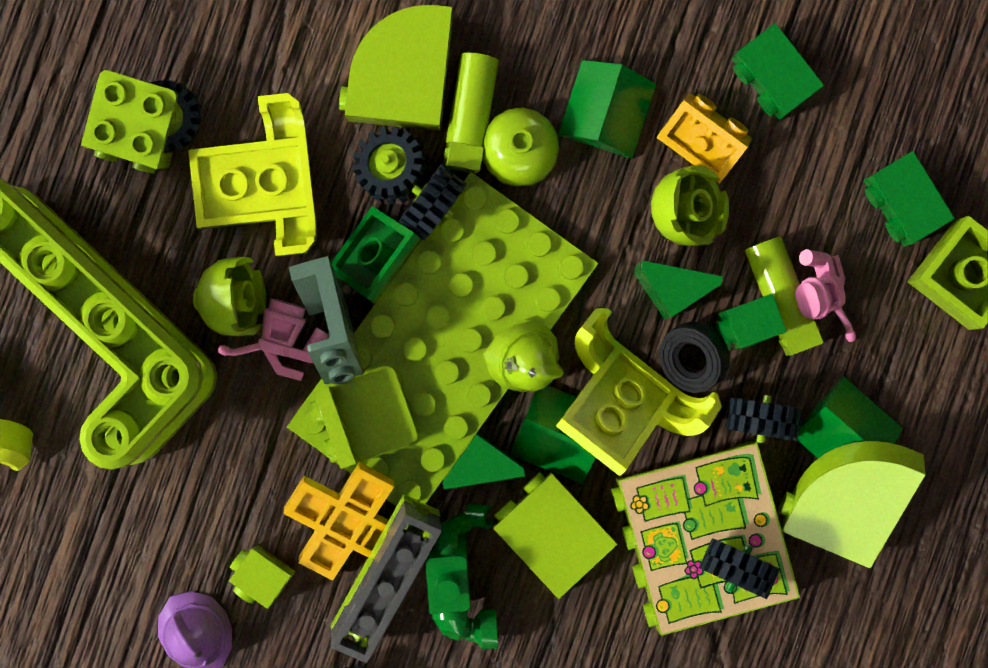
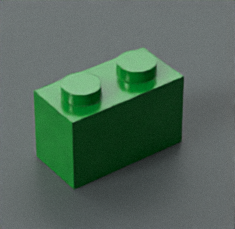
[732,23,824,121]
[863,151,955,247]
[713,294,787,350]

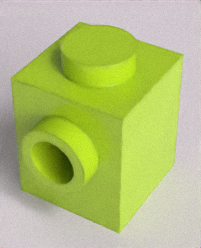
[229,544,296,609]

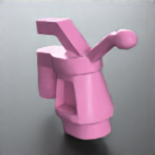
[796,249,856,342]
[218,298,330,381]

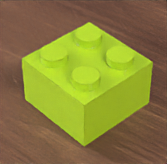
[907,216,988,330]

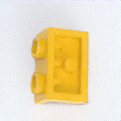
[656,93,752,184]

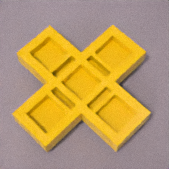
[283,462,394,581]

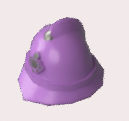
[158,591,232,668]

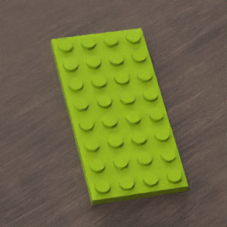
[287,172,598,507]

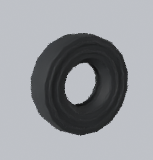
[659,321,730,393]

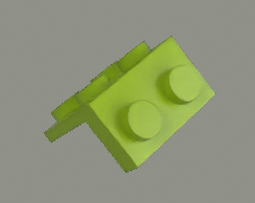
[81,70,178,174]
[310,367,418,469]

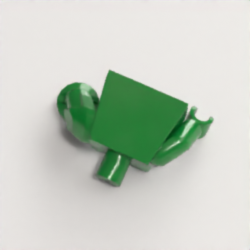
[425,503,498,650]

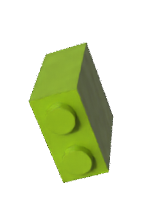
[493,472,617,599]

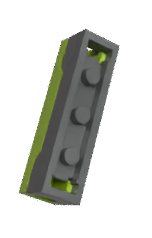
[331,494,442,663]

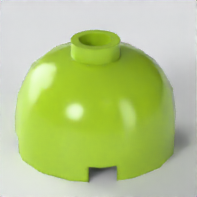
[483,107,559,187]
[651,165,729,246]
[193,257,266,336]

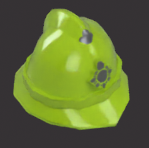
[483,322,564,392]

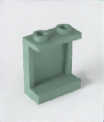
[289,256,363,384]

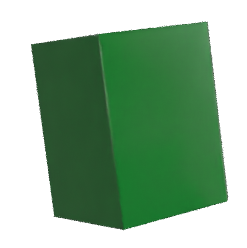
[558,60,656,159]
[331,206,421,304]
[634,260,723,320]
[798,376,903,459]
[510,386,596,484]
[443,432,525,490]

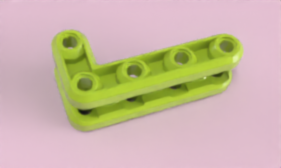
[0,179,217,470]

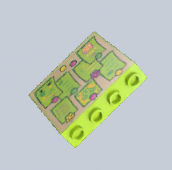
[611,441,800,636]

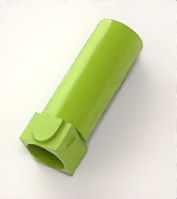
[443,52,499,174]
[744,236,823,356]

